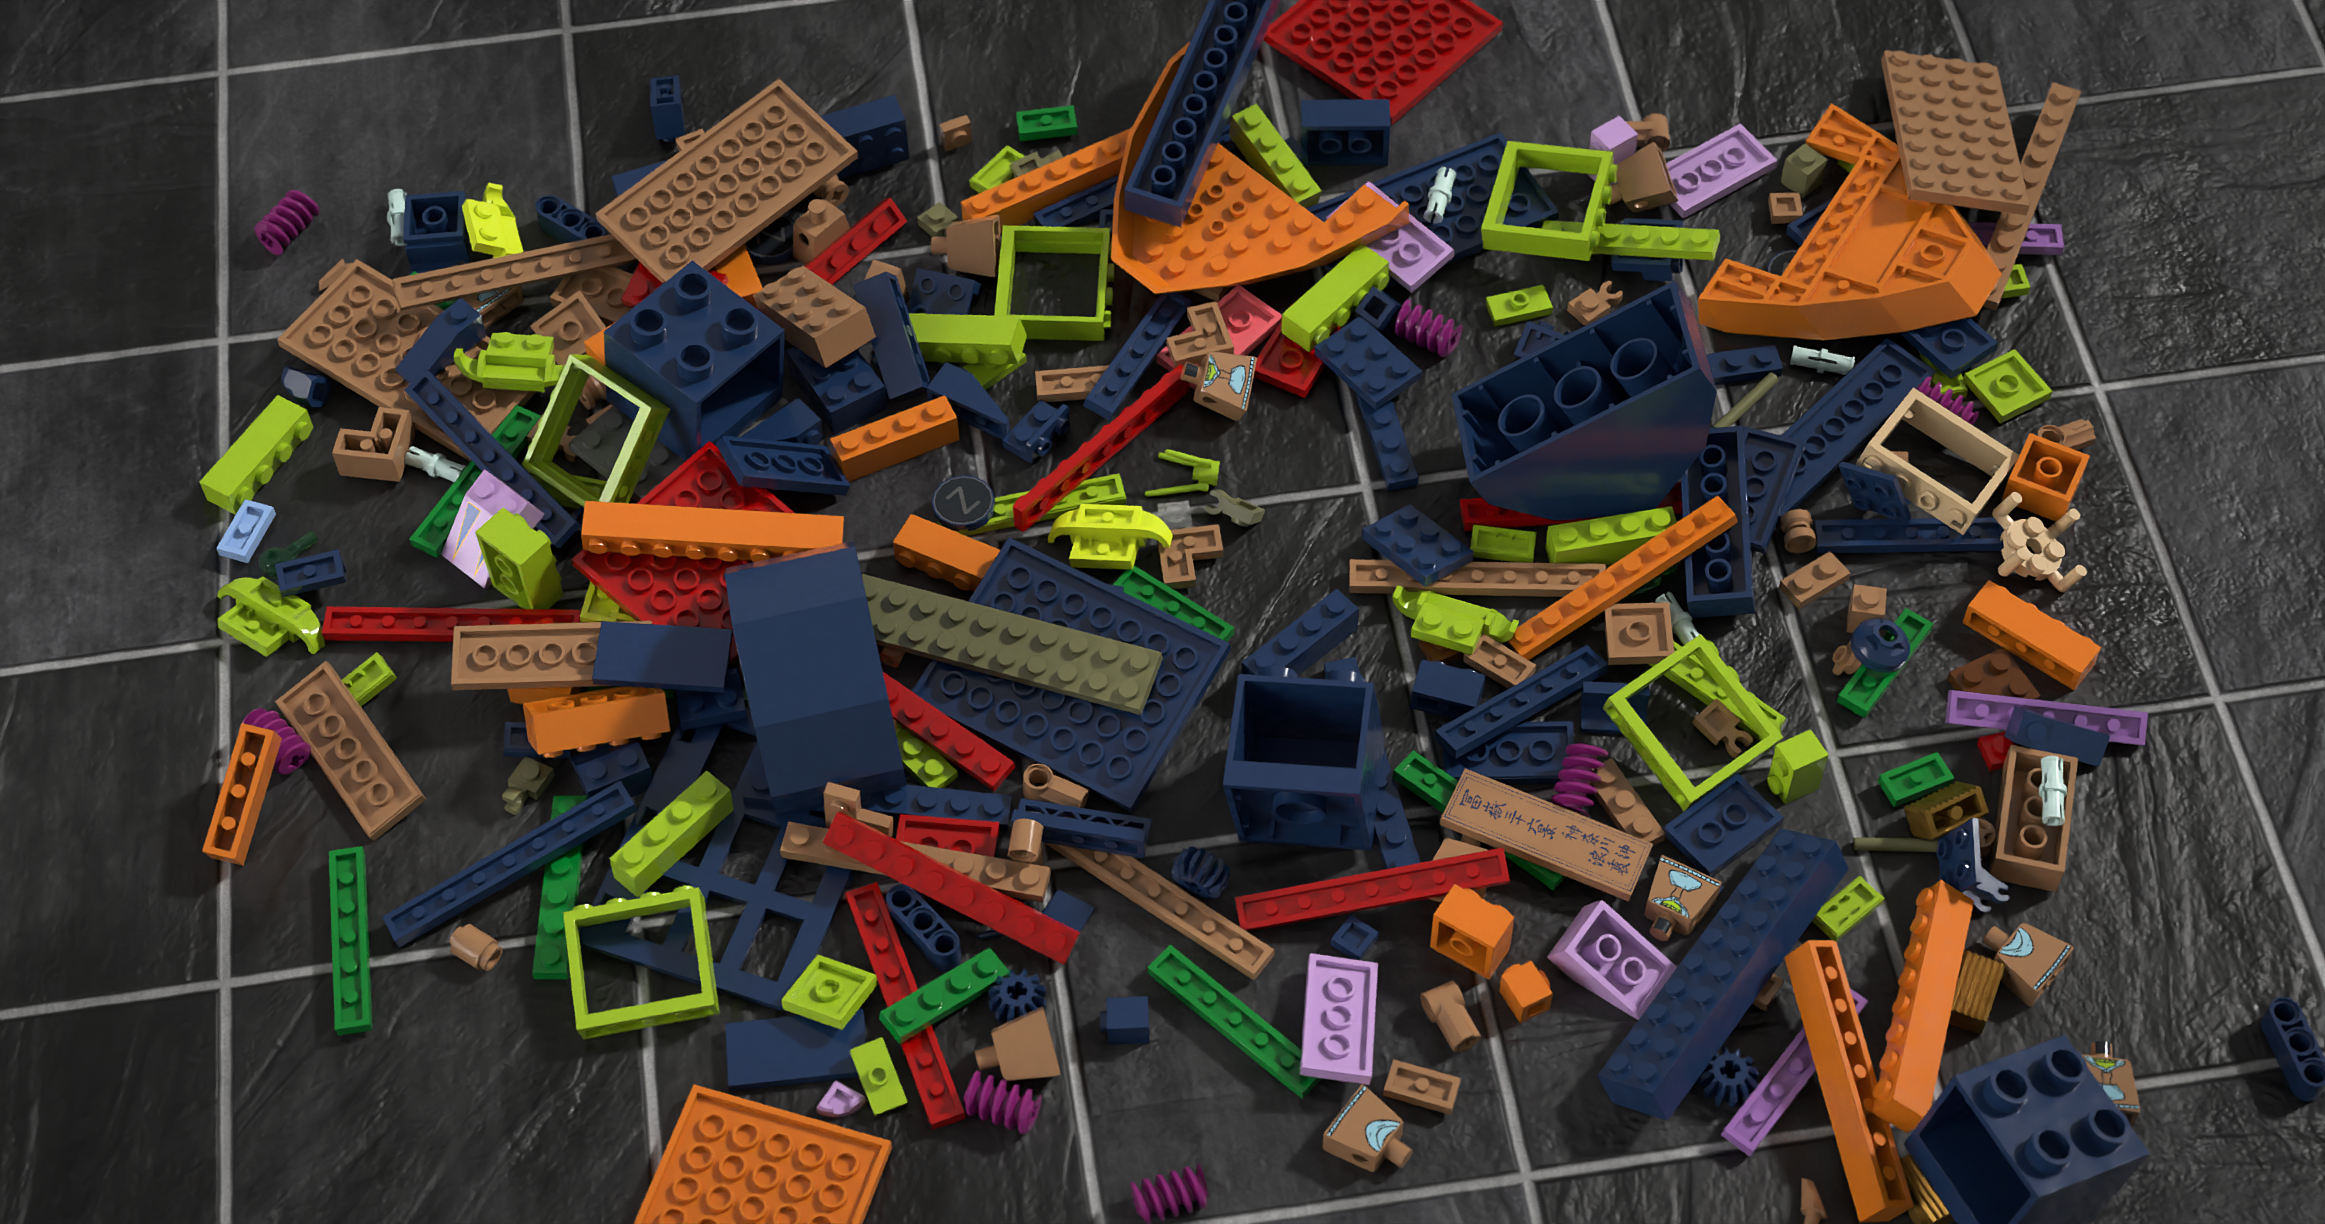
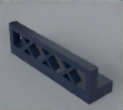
[1011,798,1152,858]

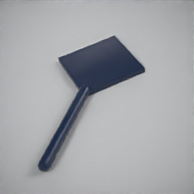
[977,889,1095,940]

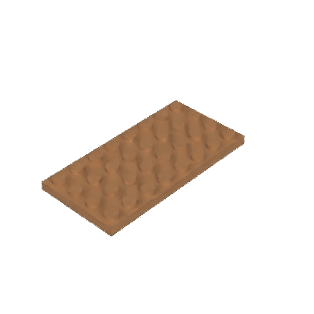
[1881,50,2030,215]
[596,79,858,284]
[277,259,536,462]

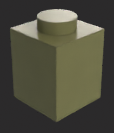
[1781,144,1827,198]

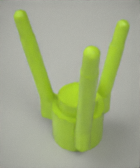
[1145,449,1220,497]

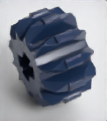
[1172,846,1230,900]
[989,968,1047,1023]
[1698,1046,1758,1109]

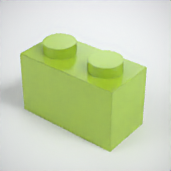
[1767,729,1829,804]

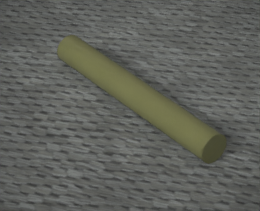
[1711,373,1778,428]
[1853,837,1939,852]

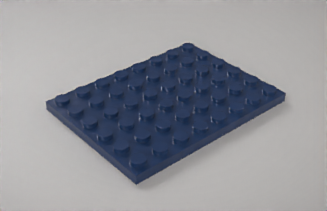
[912,537,1231,813]

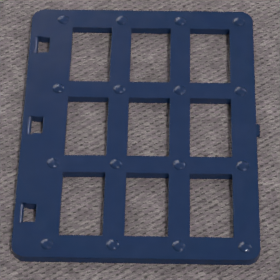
[579,707,854,1011]

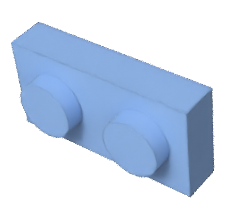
[216,499,276,563]

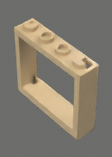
[1856,388,2019,535]

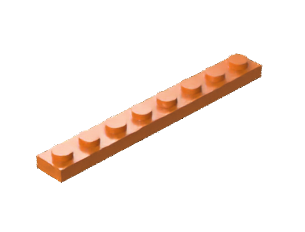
[1507,496,1738,660]

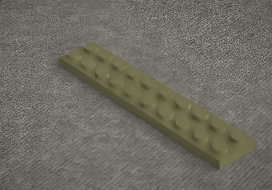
[862,574,1163,715]

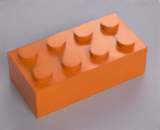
[523,686,670,758]

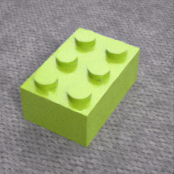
[475,507,564,609]

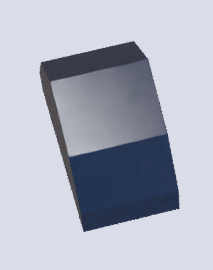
[1451,280,1717,521]
[725,541,907,814]

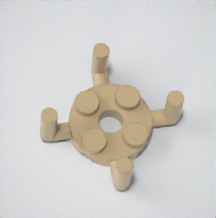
[1992,492,2087,593]

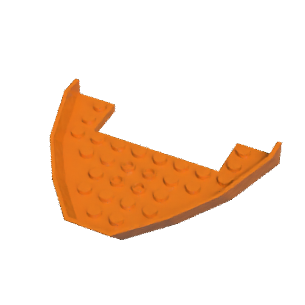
[1111,42,1409,294]
[1698,103,2002,340]

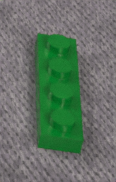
[1113,566,1234,642]
[1837,608,1934,718]
[879,947,1009,1044]

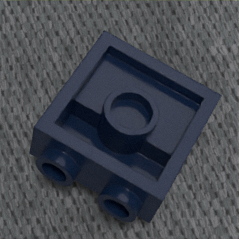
[1611,218,1684,281]

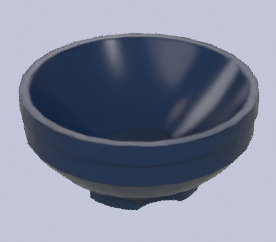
[1851,618,1910,673]

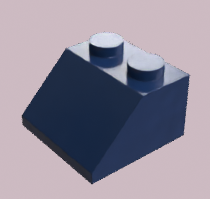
[403,191,469,244]
[570,738,653,799]

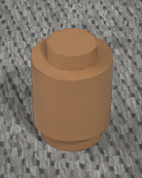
[449,924,503,971]

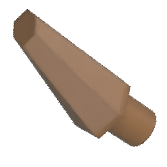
[319,259,352,293]
[1801,1178,1828,1224]

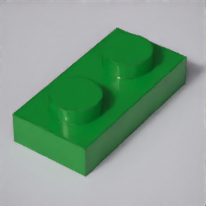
[1016,105,1077,141]
[1877,752,1954,807]

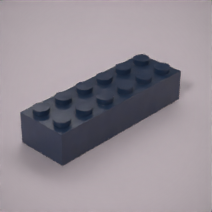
[1681,425,1755,618]

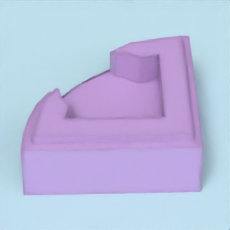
[816,1080,866,1117]

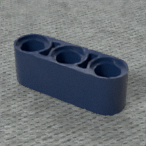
[535,195,608,244]
[886,884,962,972]
[2261,997,2325,1102]

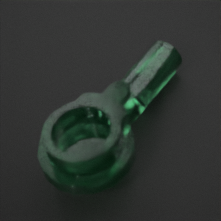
[259,530,319,577]

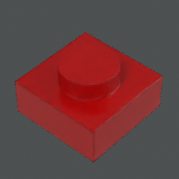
[1977,731,2017,771]

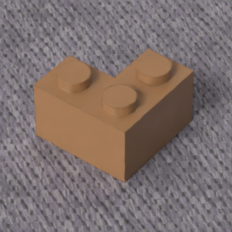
[332,407,416,482]

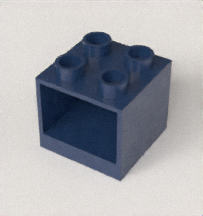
[604,260,785,461]
[1223,665,1385,851]
[1904,1035,2150,1224]

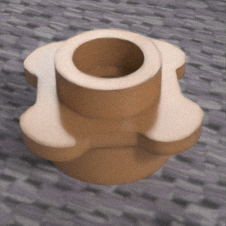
[1833,641,1862,675]

